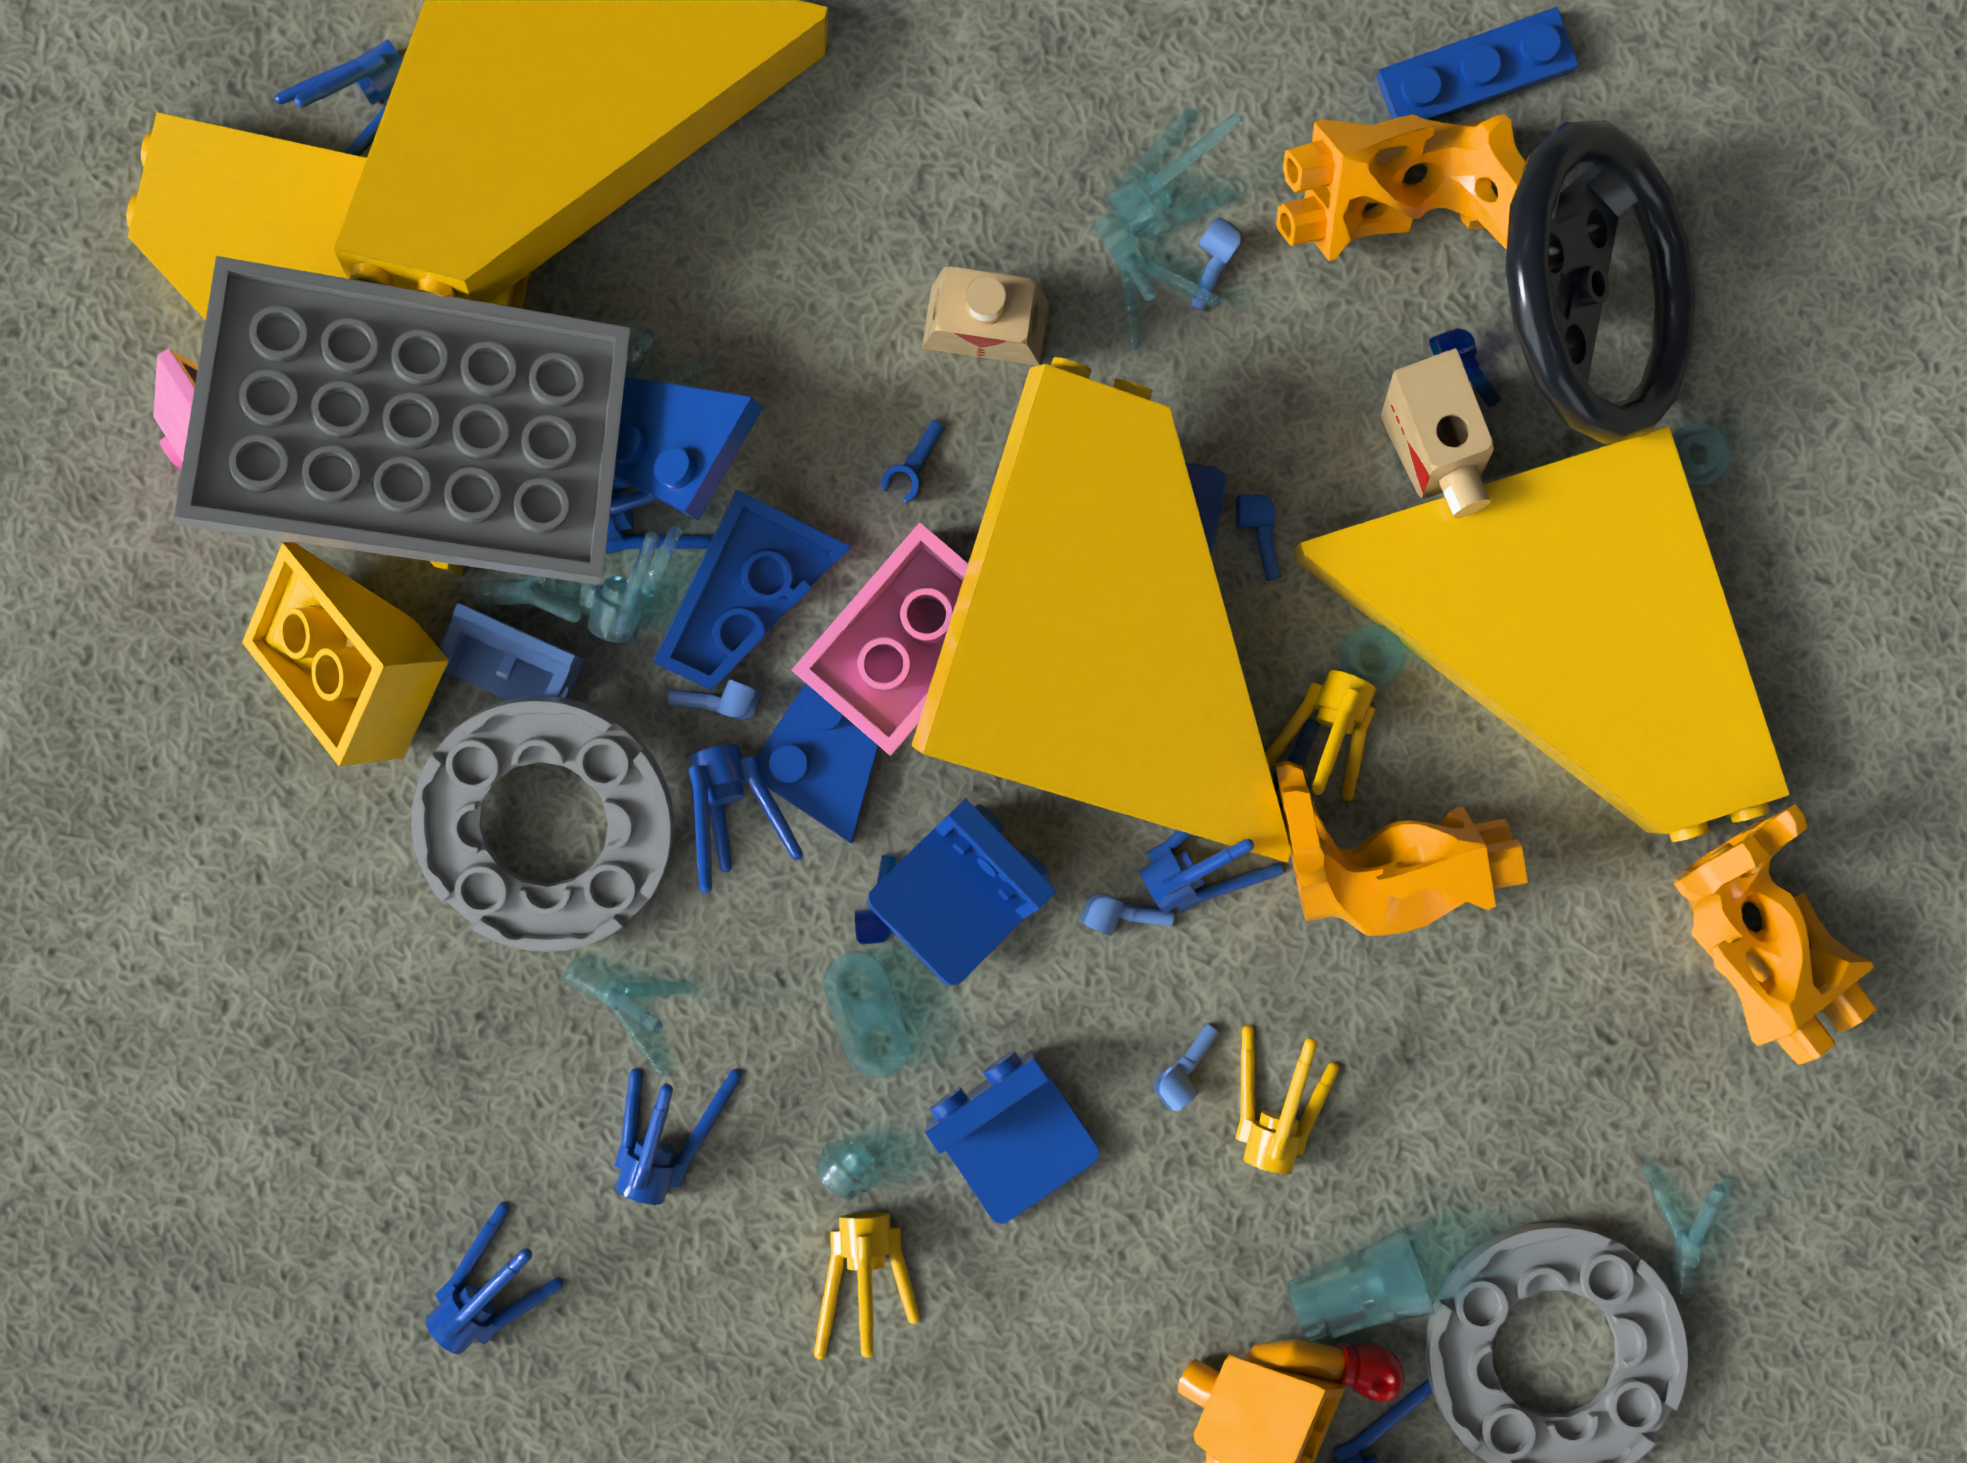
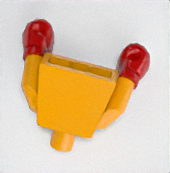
[1178,1339,1405,1463]

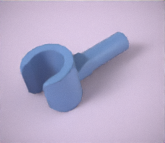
[1190,217,1241,311]
[668,679,761,720]
[1080,894,1174,936]
[1154,1024,1219,1111]

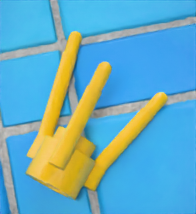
[1265,670,1376,803]
[1235,1025,1339,1175]
[814,1212,920,1360]

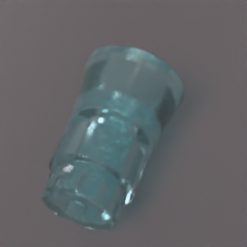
[1286,1226,1436,1342]

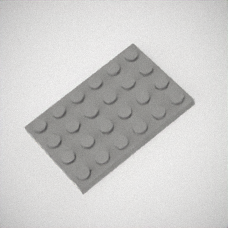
[174,256,630,585]

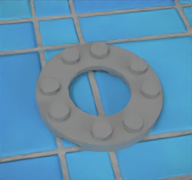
[411,696,674,952]
[1425,1222,1688,1463]

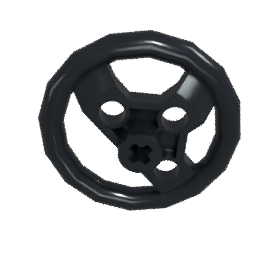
[1505,120,1695,444]

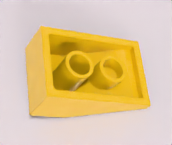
[242,542,449,767]

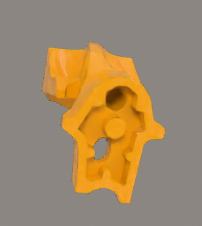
[1276,114,1526,261]
[1274,761,1528,936]
[1673,804,1877,1065]

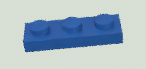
[1376,7,1579,121]

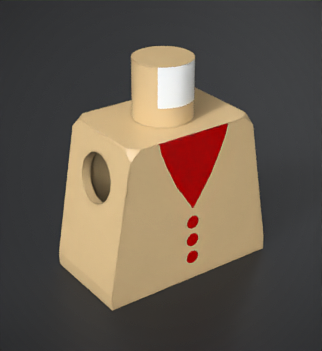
[922,266,1049,366]
[1381,348,1494,518]

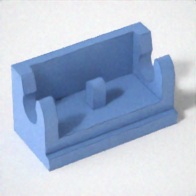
[439,603,586,700]

